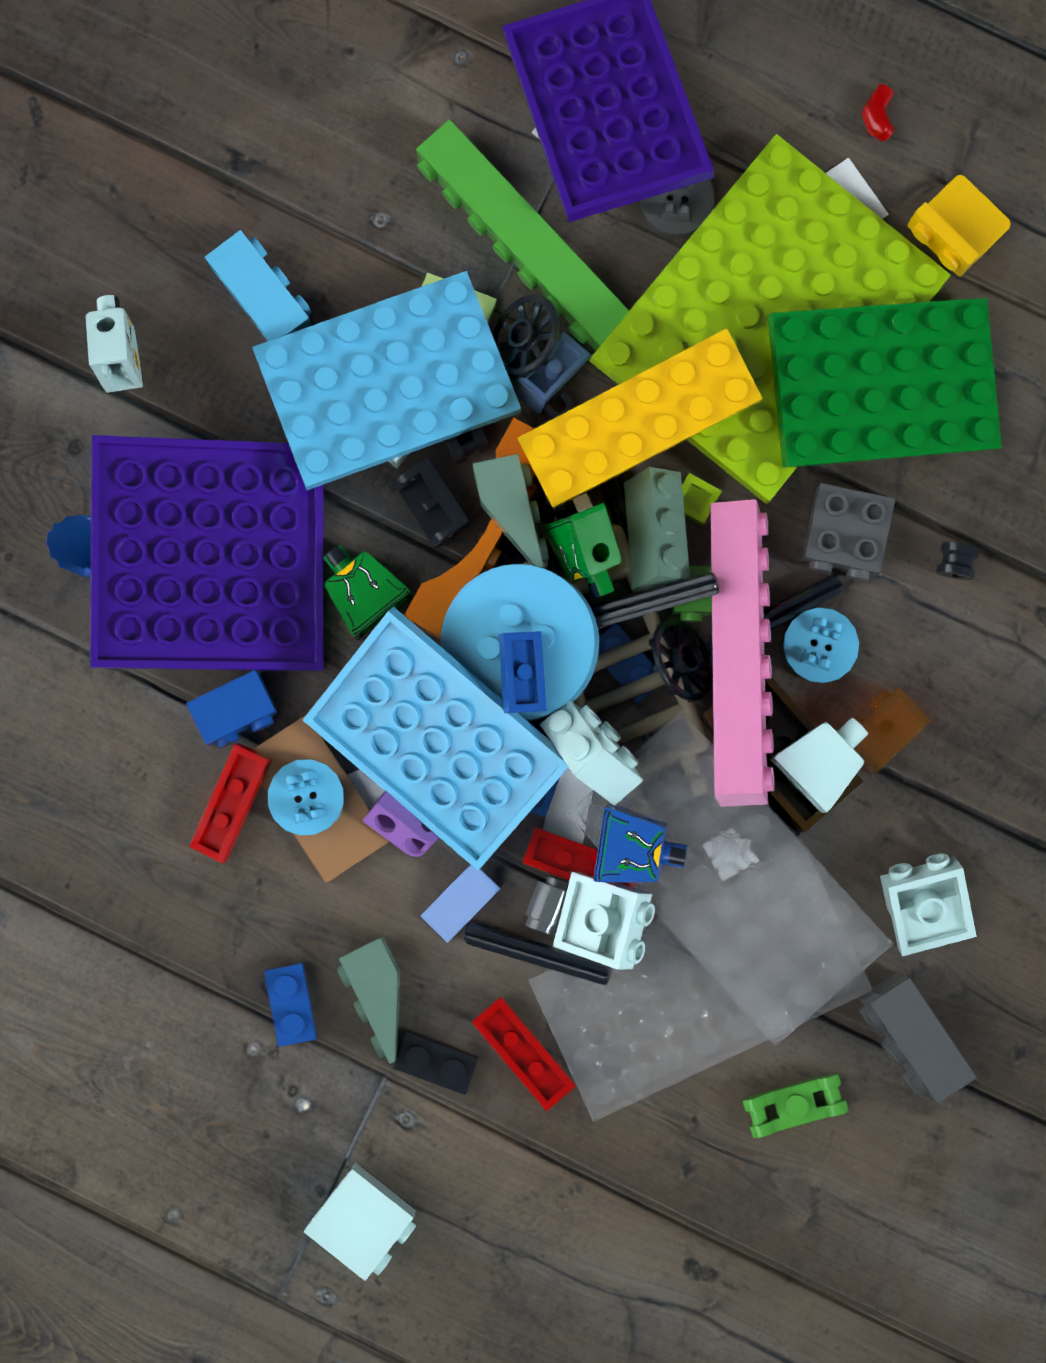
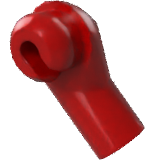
[862,84,894,142]

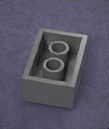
[858,972,977,1104]

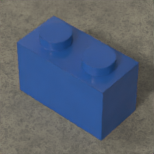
[186,670,280,749]

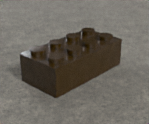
[700,677,864,832]

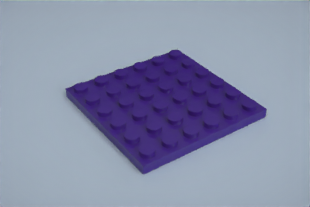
[90,435,323,671]

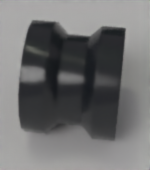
[936,542,980,580]

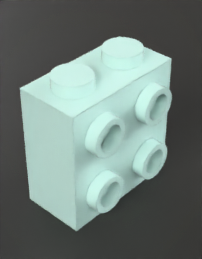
[540,701,643,806]
[304,1163,416,1281]

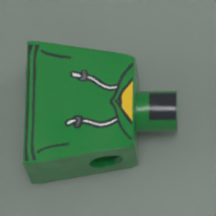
[543,503,621,599]
[323,545,413,640]

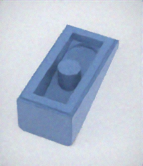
[513,331,592,414]
[421,864,501,943]

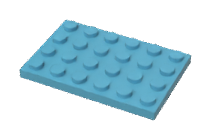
[252,271,521,490]
[303,607,569,870]

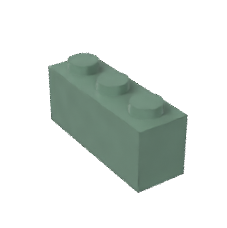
[624,467,690,591]

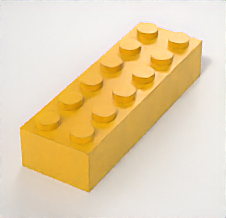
[517,328,763,508]

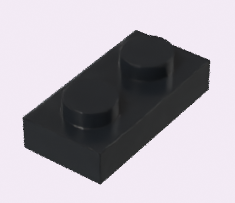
[393,1031,479,1095]

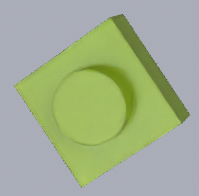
[682,473,722,526]

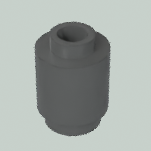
[525,876,569,936]

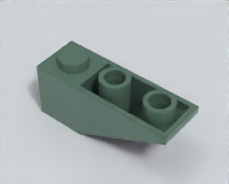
[473,454,549,568]
[337,936,400,1064]

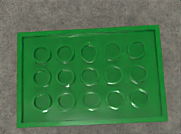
[767,298,1002,468]

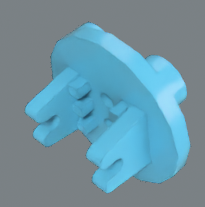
[783,607,859,683]
[268,759,344,835]

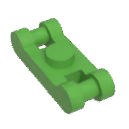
[742,1073,849,1138]

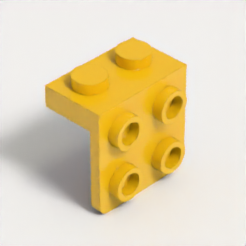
[907,175,1011,277]

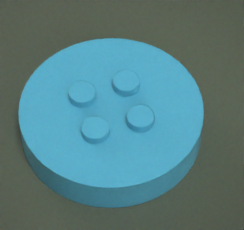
[441,564,599,721]

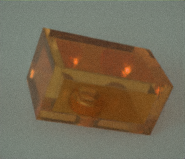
[854,687,932,775]

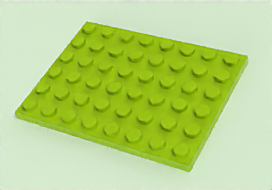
[590,134,951,505]

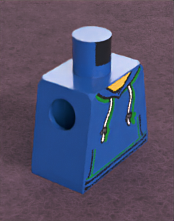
[593,804,688,882]

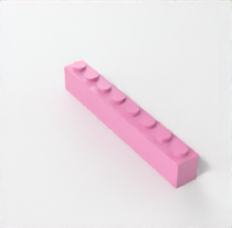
[711,499,774,807]

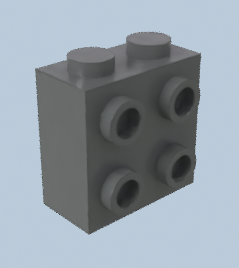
[800,483,895,581]

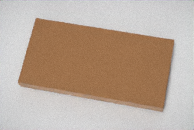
[253,714,390,883]

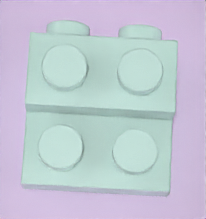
[880,853,977,956]
[553,872,655,970]

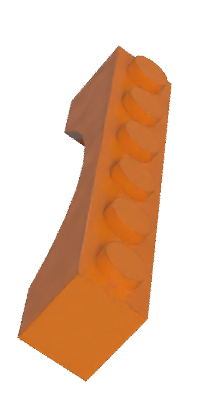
[404,418,538,640]

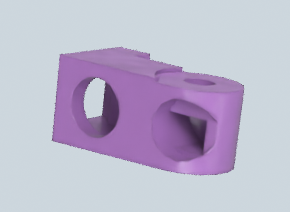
[362,791,439,857]

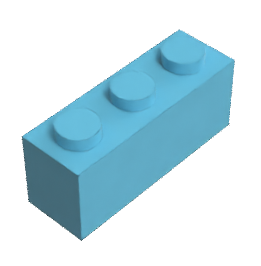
[205,230,313,341]

